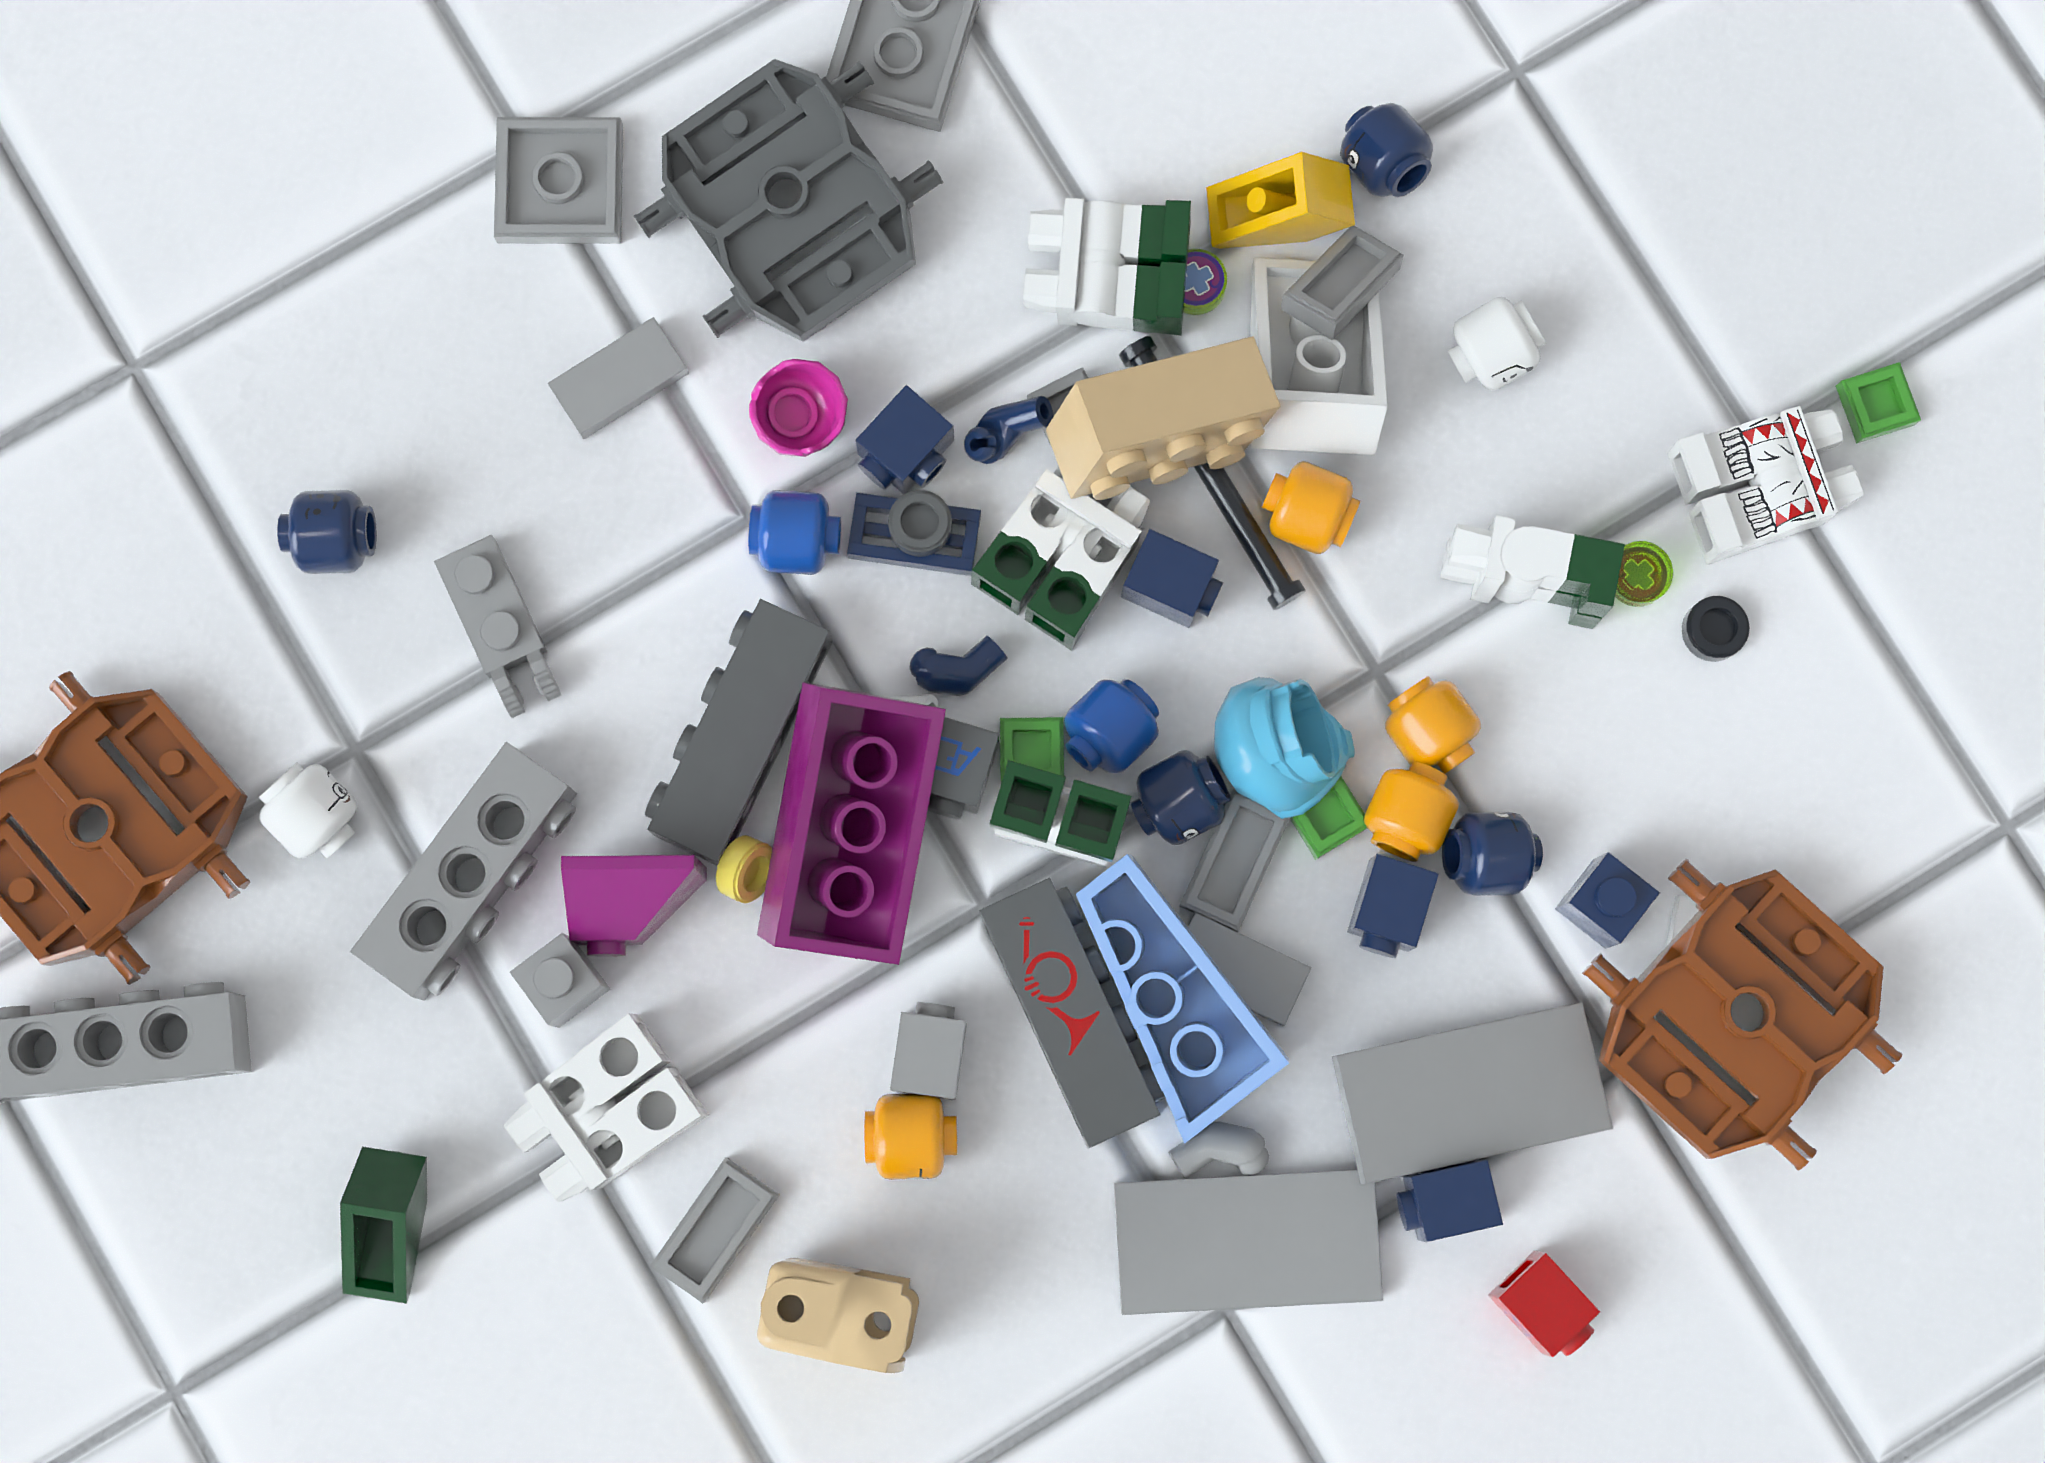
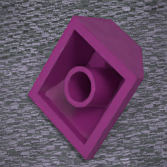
[561,855,707,957]

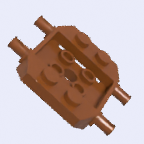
[0,671,250,985]
[1582,859,1903,1171]

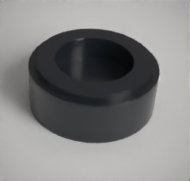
[1682,596,1750,662]

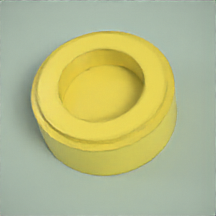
[716,835,772,903]

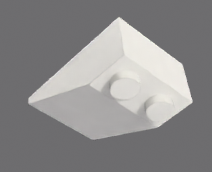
[1250,257,1388,455]

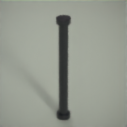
[1119,336,1306,610]

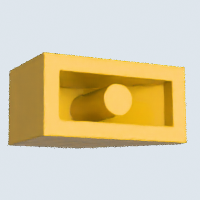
[1206,152,1355,249]

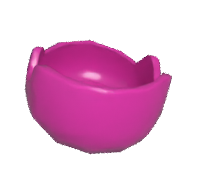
[749,359,848,457]

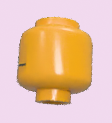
[1261,461,1360,554]
[1385,676,1481,774]
[1364,762,1459,862]
[864,1094,957,1180]

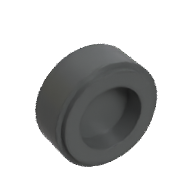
[888,490,952,557]

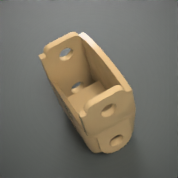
[757,1258,919,1373]

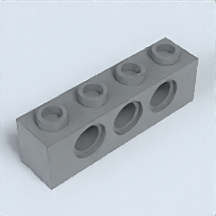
[350,741,578,1001]
[0,982,252,1103]

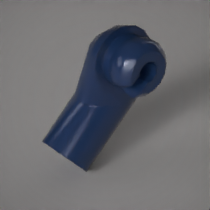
[964,396,1054,464]
[909,635,1008,696]

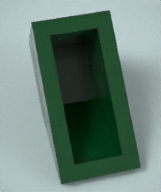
[340,1146,427,1304]

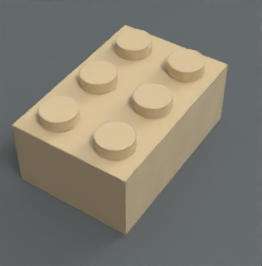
[1046,336,1281,500]

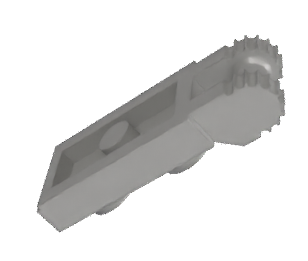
[434,535,561,718]

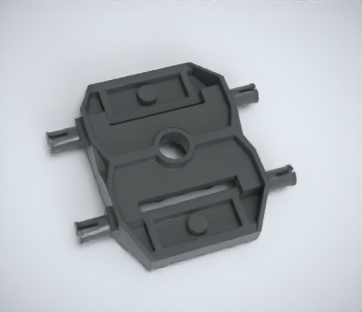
[634,59,944,342]

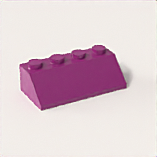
[757,682,946,965]

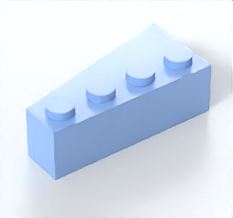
[1076,854,1289,1143]

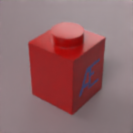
[1488,1251,1600,1357]

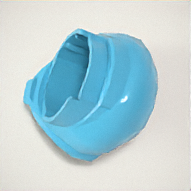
[1214,677,1355,819]

